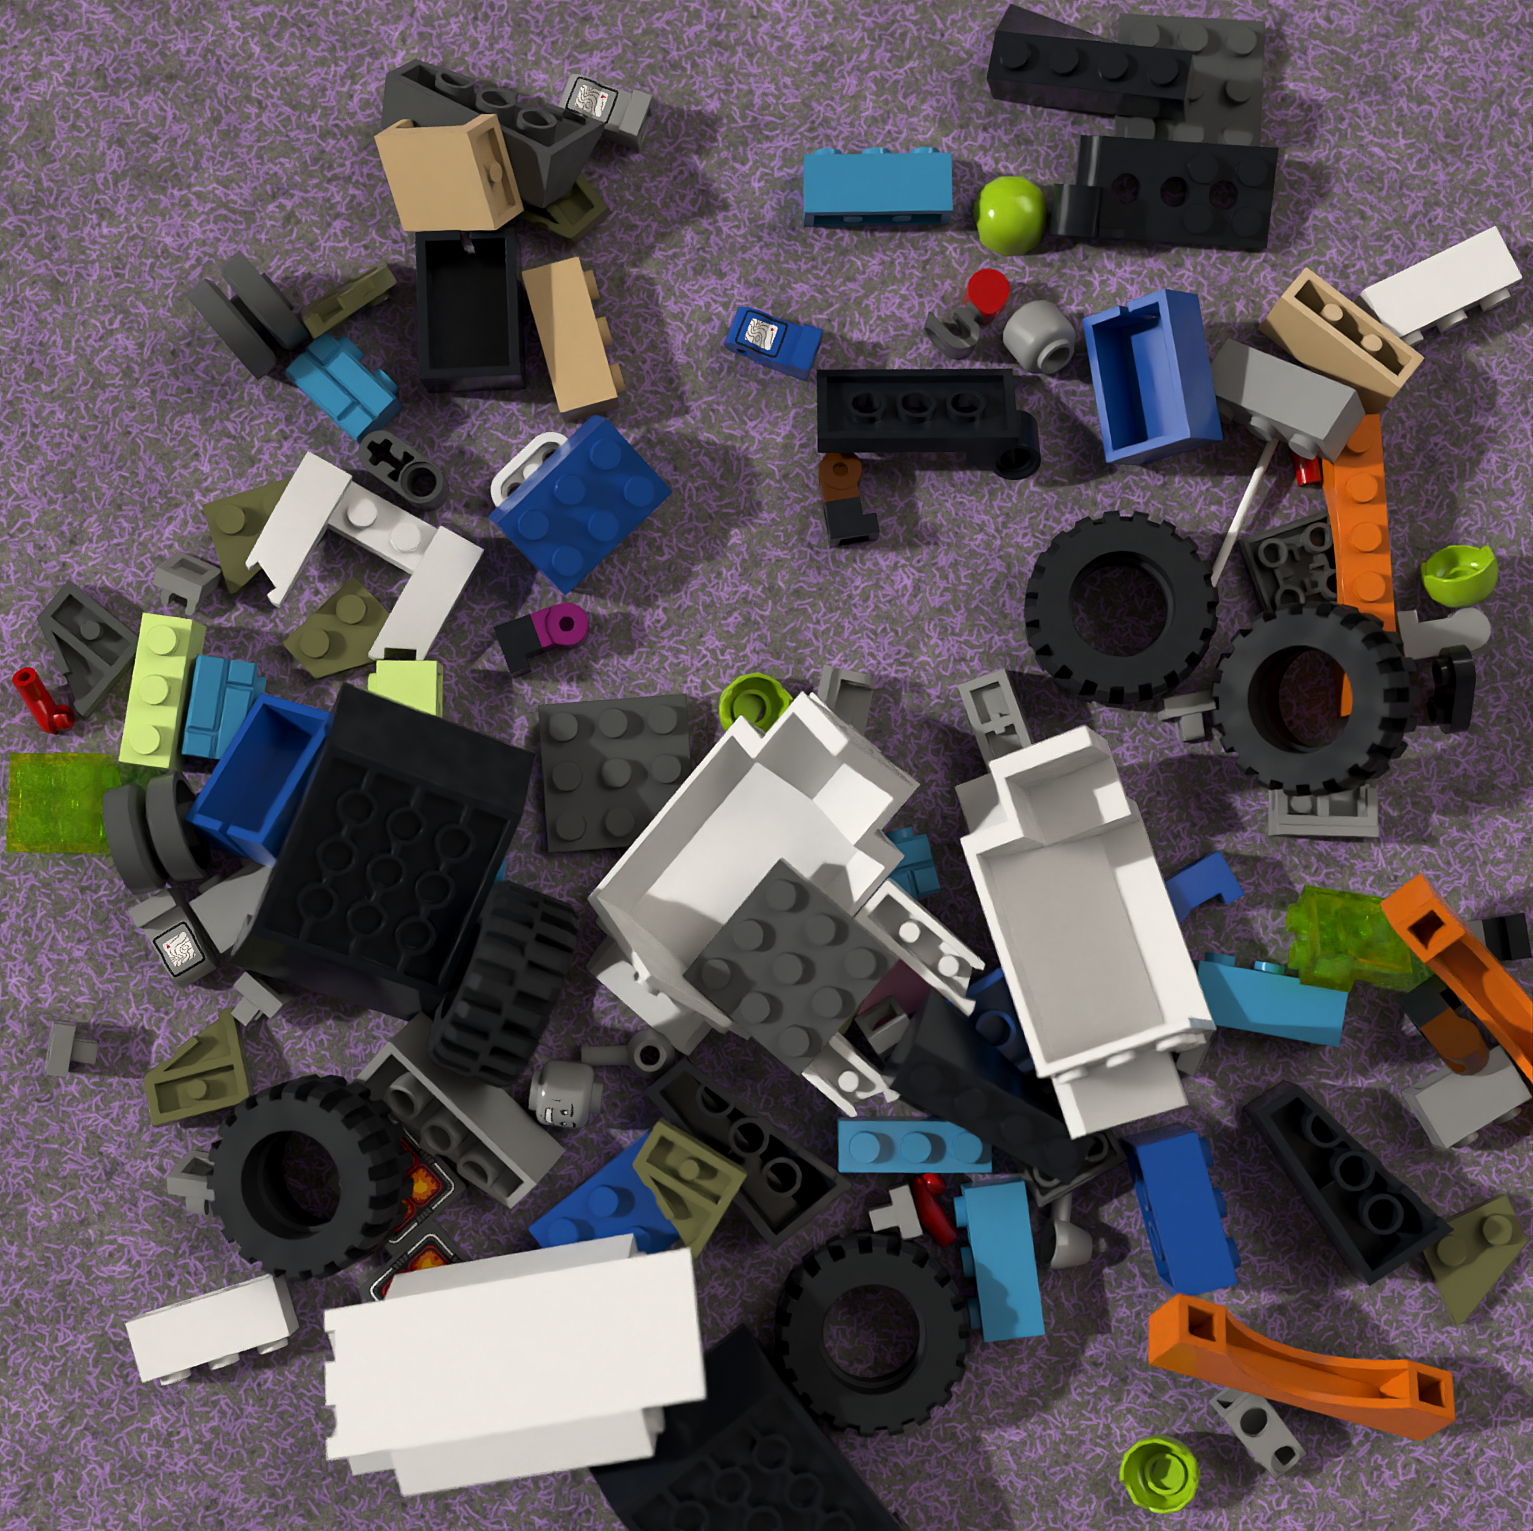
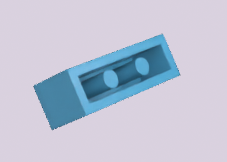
[803,147,953,227]
[1192,952,1349,1048]
[837,1116,992,1173]
[953,1176,1045,1343]

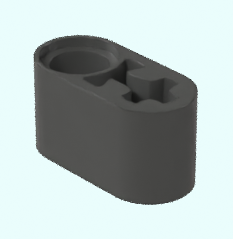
[358,430,450,512]

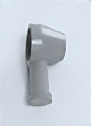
[581,1029,675,1079]
[1039,1192,1092,1270]

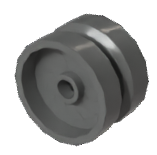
[185,250,312,380]
[103,771,211,895]

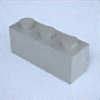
[1210,338,1366,463]

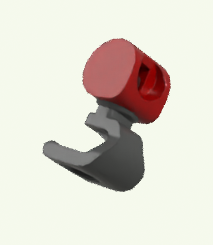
[923,268,1010,360]

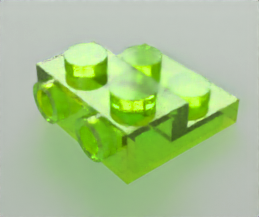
[6,752,121,854]
[1285,884,1413,993]

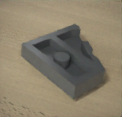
[37,580,139,718]

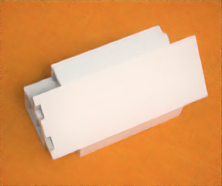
[586,692,920,1056]
[955,725,1217,1138]
[324,1233,706,1496]

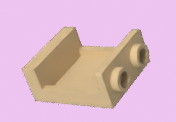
[374,114,524,231]

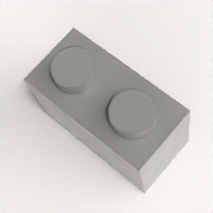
[1401,1042,1532,1150]

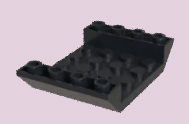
[228,681,535,1022]
[587,1322,912,1531]

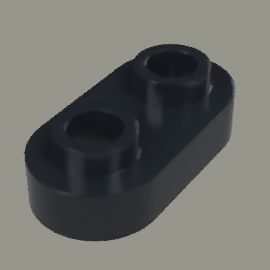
[1427,644,1476,734]

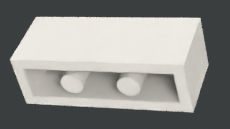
[1352,226,1523,347]
[125,1274,299,1385]

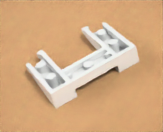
[246,451,484,661]
[802,877,985,1118]

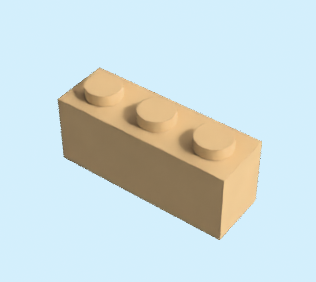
[521,256,626,423]
[1258,267,1425,414]

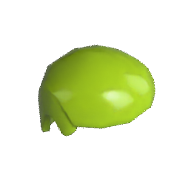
[973,175,1047,256]
[1420,545,1499,608]
[719,672,793,733]
[1119,1433,1201,1515]

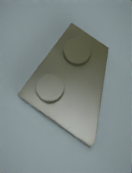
[202,476,293,597]
[632,1117,749,1260]
[1420,1193,1528,1326]

